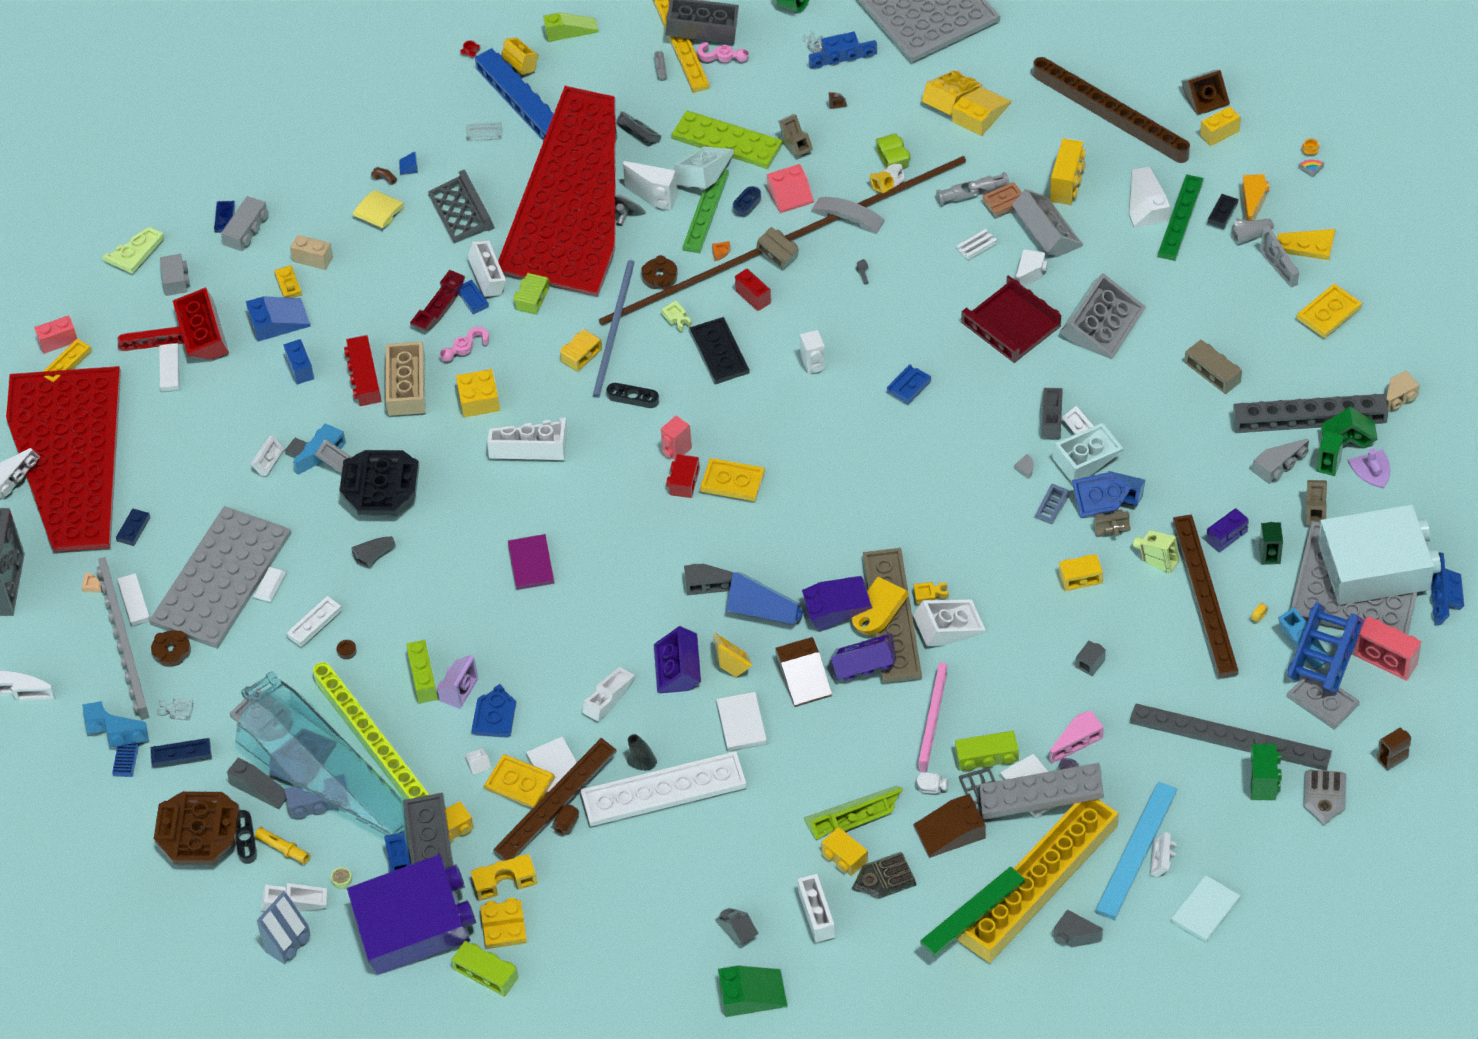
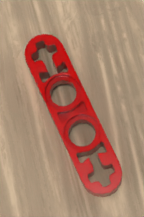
[117,326,184,351]

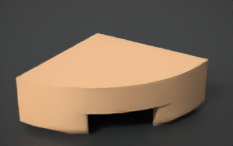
[82,572,102,593]

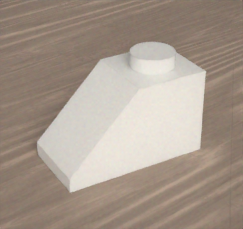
[1016,249,1048,287]

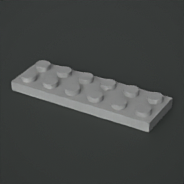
[980,763,1104,819]

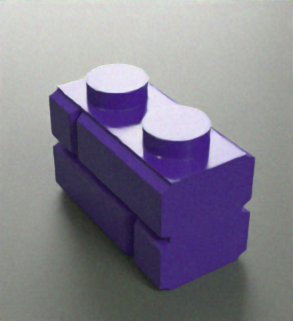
[1206,508,1249,553]

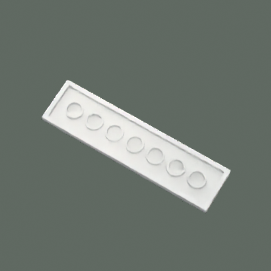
[581,751,747,827]

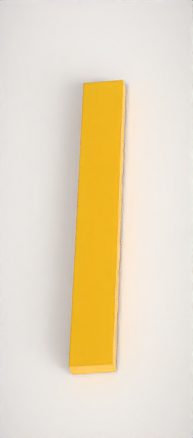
[653,0,710,93]

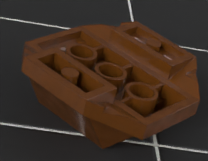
[154,791,240,865]

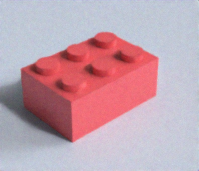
[1354,616,1422,681]

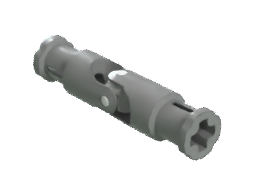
[936,172,1010,205]

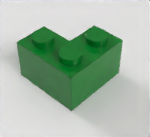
[1321,407,1378,449]
[1250,744,1282,800]

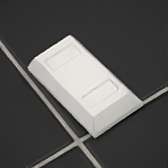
[253,567,286,603]

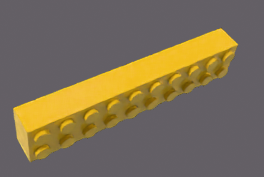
[958,799,1119,963]

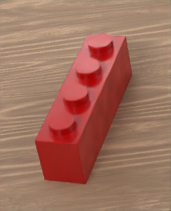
[344,335,382,406]

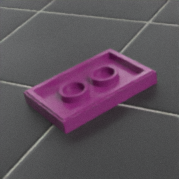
[508,534,554,590]

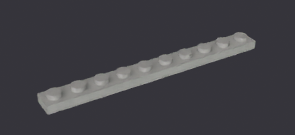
[96,557,150,720]

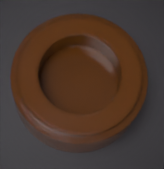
[336,640,357,659]

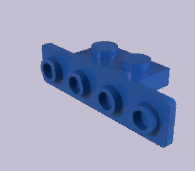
[808,31,877,69]
[1431,552,1464,625]

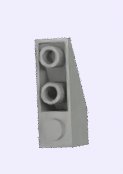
[1252,439,1309,484]

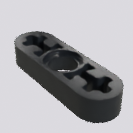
[606,383,659,408]
[236,810,257,864]

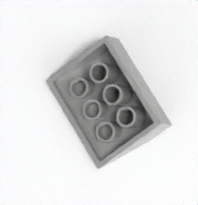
[1060,273,1146,359]

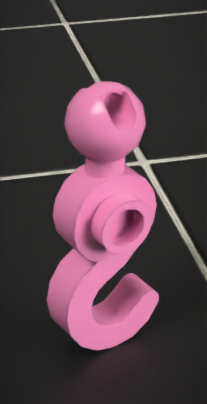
[697,42,749,62]
[440,327,489,362]

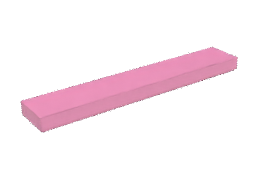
[919,662,947,773]

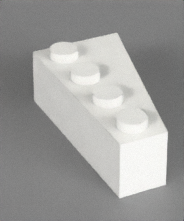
[487,418,568,460]

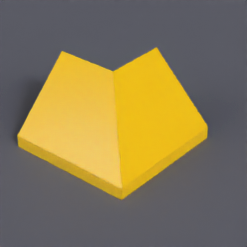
[713,632,752,677]

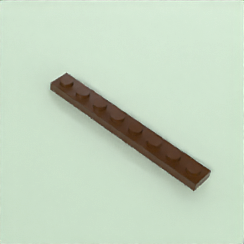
[493,738,616,861]

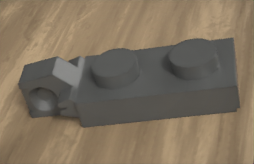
[616,111,661,143]

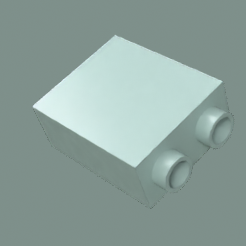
[1318,504,1441,605]

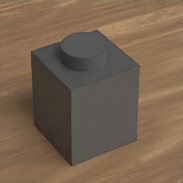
[1076,640,1106,677]

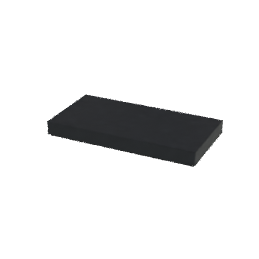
[689,317,750,385]

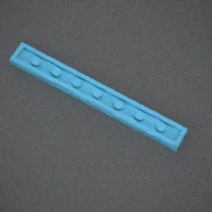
[1096,782,1177,920]

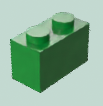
[1317,431,1344,476]

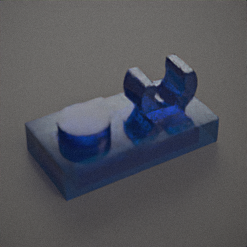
[214,201,236,233]

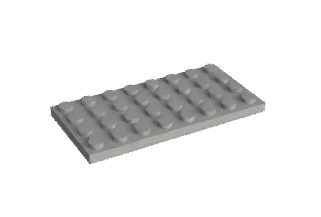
[149,506,292,649]

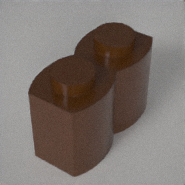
[1377,727,1411,771]

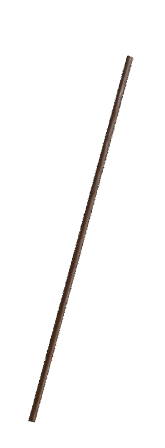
[598,156,966,326]

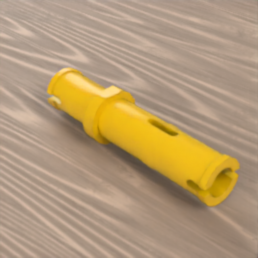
[254,827,311,865]

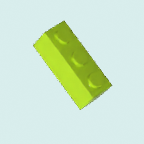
[406,639,438,704]
[955,730,1019,771]
[451,941,518,997]

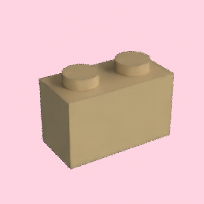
[290,234,333,270]

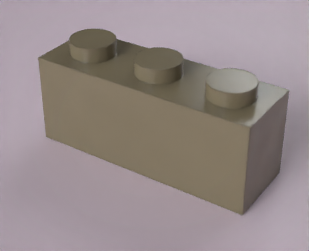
[1185,340,1242,394]

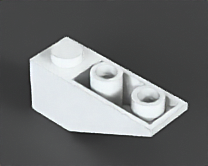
[0,448,40,499]

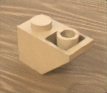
[1386,370,1420,412]

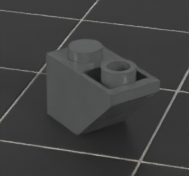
[715,908,759,945]

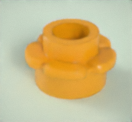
[1302,138,1320,155]

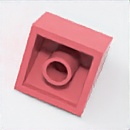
[767,164,814,213]

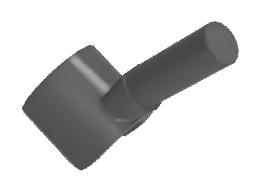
[856,259,869,284]

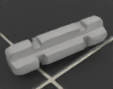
[654,51,667,81]

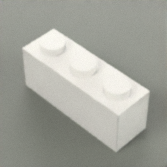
[467,241,506,297]
[797,874,835,943]

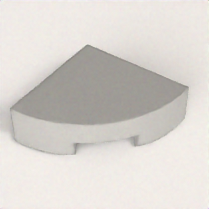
[1014,454,1034,479]

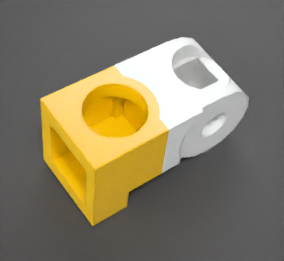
[869,164,905,193]

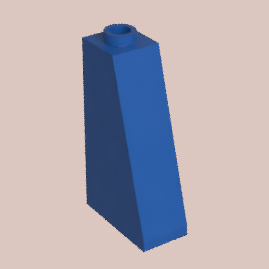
[726,572,803,624]

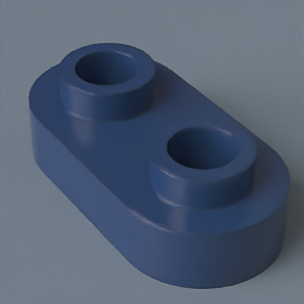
[733,186,761,216]

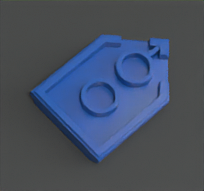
[1072,472,1132,518]
[471,684,517,738]

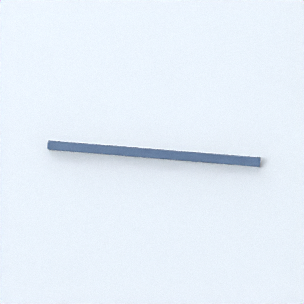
[593,260,635,398]

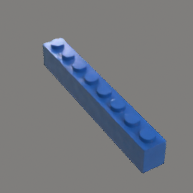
[474,48,554,141]

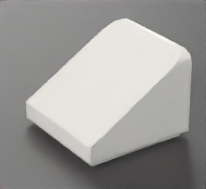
[465,748,491,774]

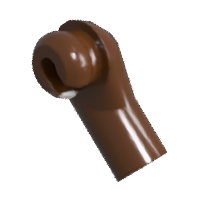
[371,167,397,185]

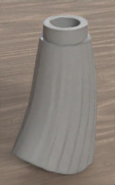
[1232,218,1274,244]

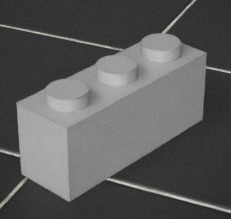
[221,196,268,251]

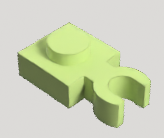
[661,301,691,331]

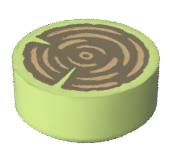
[331,867,352,888]

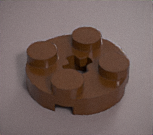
[641,255,678,290]
[151,631,191,667]

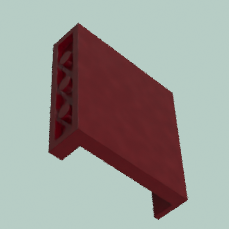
[961,275,1061,363]

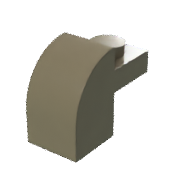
[778,114,813,156]
[1305,480,1327,524]

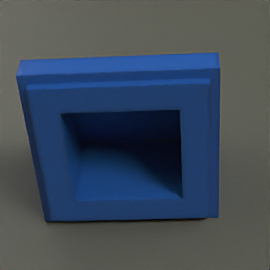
[399,152,418,175]

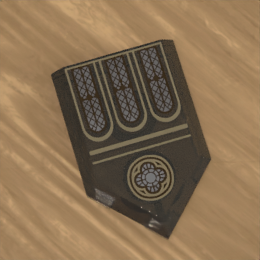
[852,852,917,899]

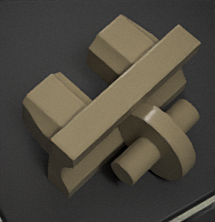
[1094,510,1131,537]

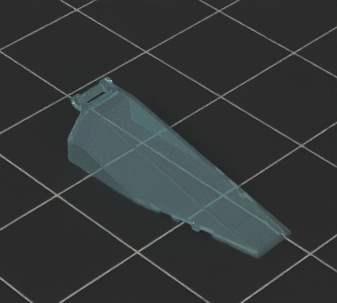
[235,671,407,835]

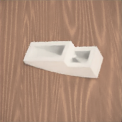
[582,667,635,722]
[0,671,55,701]
[261,883,327,912]

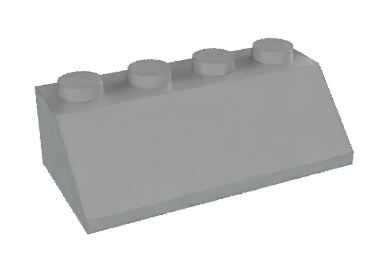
[1012,189,1083,257]

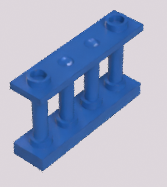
[1287,602,1365,694]

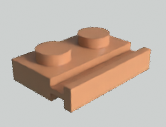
[982,182,1022,217]

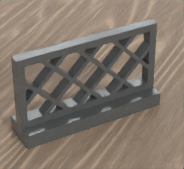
[428,169,495,243]

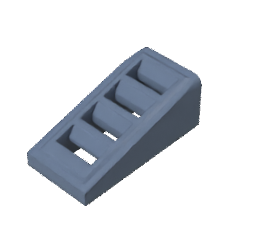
[1035,483,1069,524]

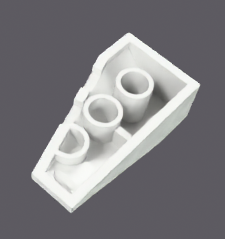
[1129,166,1170,228]

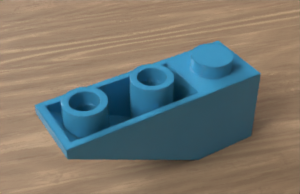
[293,423,346,475]
[1278,607,1328,670]

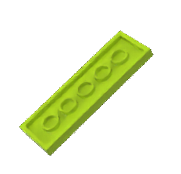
[671,110,783,169]

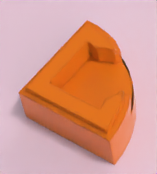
[712,241,730,261]

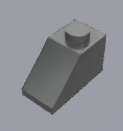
[1054,909,1103,948]

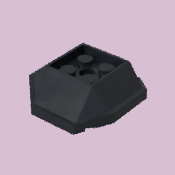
[339,450,420,515]

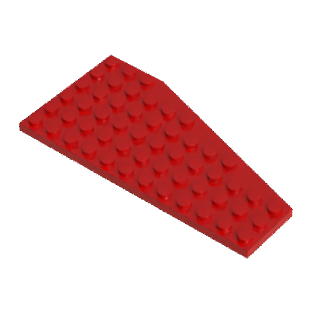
[498,86,616,296]
[6,366,121,552]

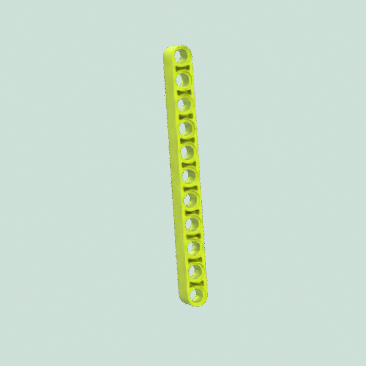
[313,662,429,800]

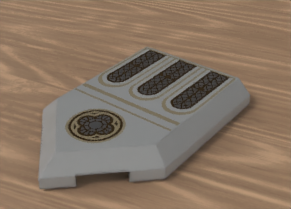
[1304,769,1346,826]

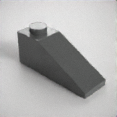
[684,564,733,596]
[227,757,287,809]

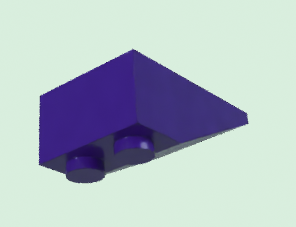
[802,576,872,632]

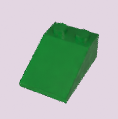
[718,965,787,1017]

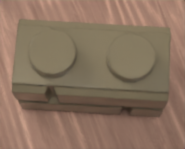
[756,227,799,270]

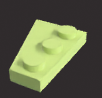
[102,227,164,274]

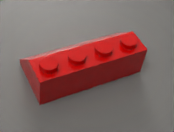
[172,287,229,360]

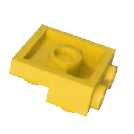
[480,898,527,949]

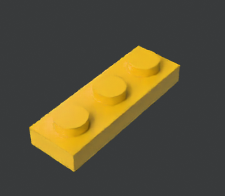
[42,339,92,382]

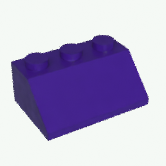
[654,626,701,694]
[831,633,896,681]

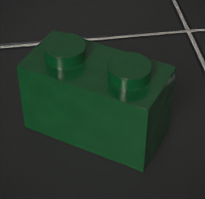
[1259,522,1283,565]

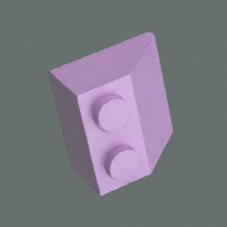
[437,655,478,709]

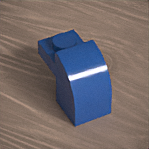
[384,832,411,872]

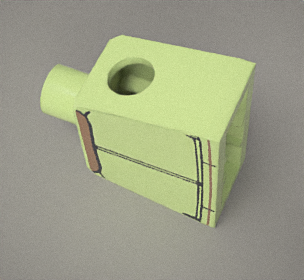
[1133,530,1180,574]

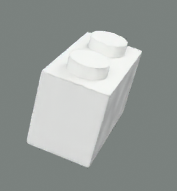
[800,330,826,374]

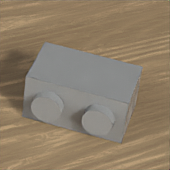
[160,254,190,296]

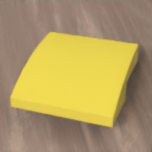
[353,190,404,228]

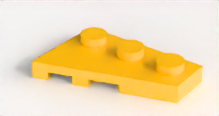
[1277,229,1335,260]

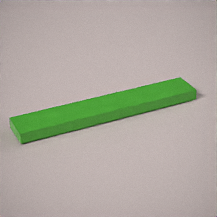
[682,169,729,254]

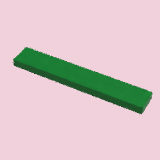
[1158,174,1204,261]
[920,866,1025,957]

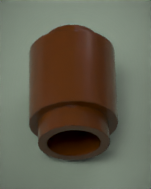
[552,804,580,835]

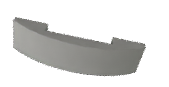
[811,197,884,234]

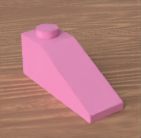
[1050,710,1104,764]

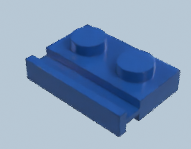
[887,364,931,404]

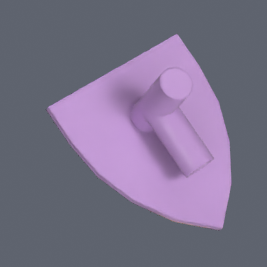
[1348,449,1390,489]

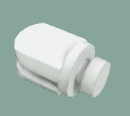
[917,773,949,794]

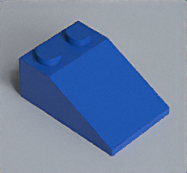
[245,296,311,342]

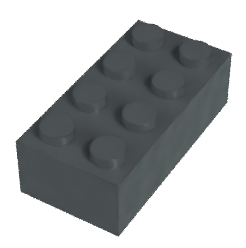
[665,0,739,44]

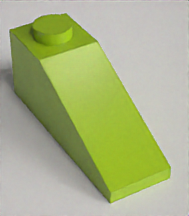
[543,12,599,42]

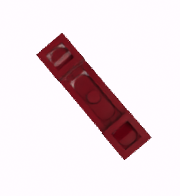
[410,269,465,331]

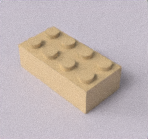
[386,341,426,416]

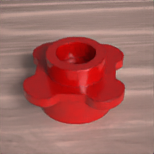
[460,40,480,57]

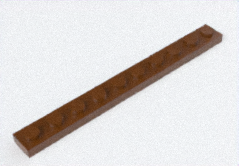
[1173,514,1239,678]

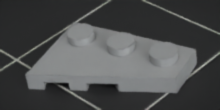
[1260,225,1299,287]

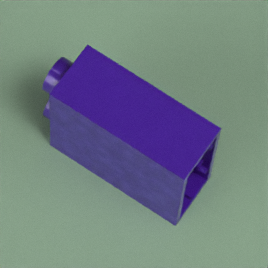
[347,854,476,975]

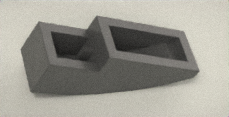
[1042,388,1063,438]

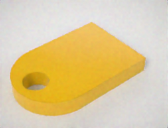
[852,577,909,635]

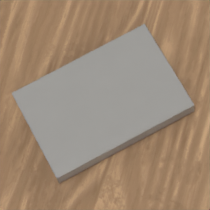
[1287,669,1360,730]

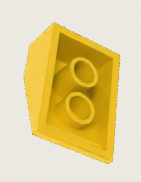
[952,87,1011,136]

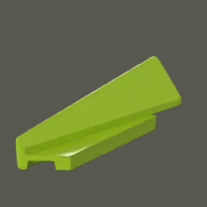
[804,786,903,840]

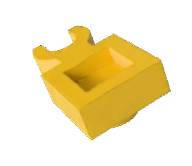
[913,582,949,604]

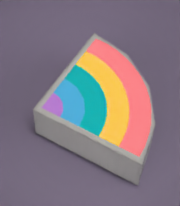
[1299,159,1324,177]

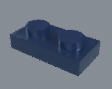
[116,508,151,546]

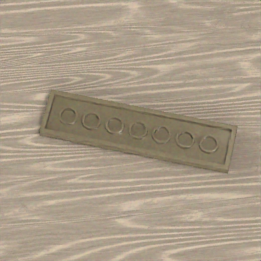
[863,548,922,683]

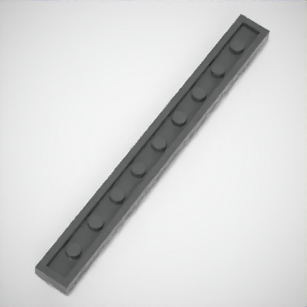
[1130,703,1332,771]

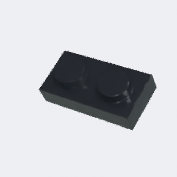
[1208,194,1239,229]

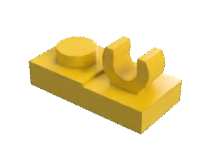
[274,265,302,298]

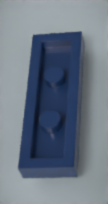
[150,738,212,767]

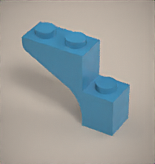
[82,701,149,748]

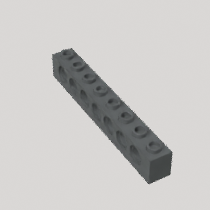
[1232,394,1388,433]

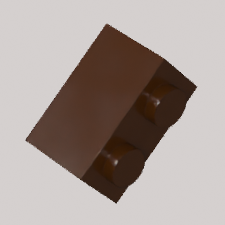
[1181,70,1230,115]

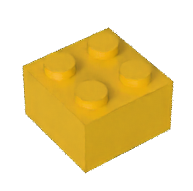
[456,369,500,418]

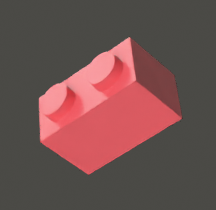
[34,315,77,354]
[660,415,692,460]

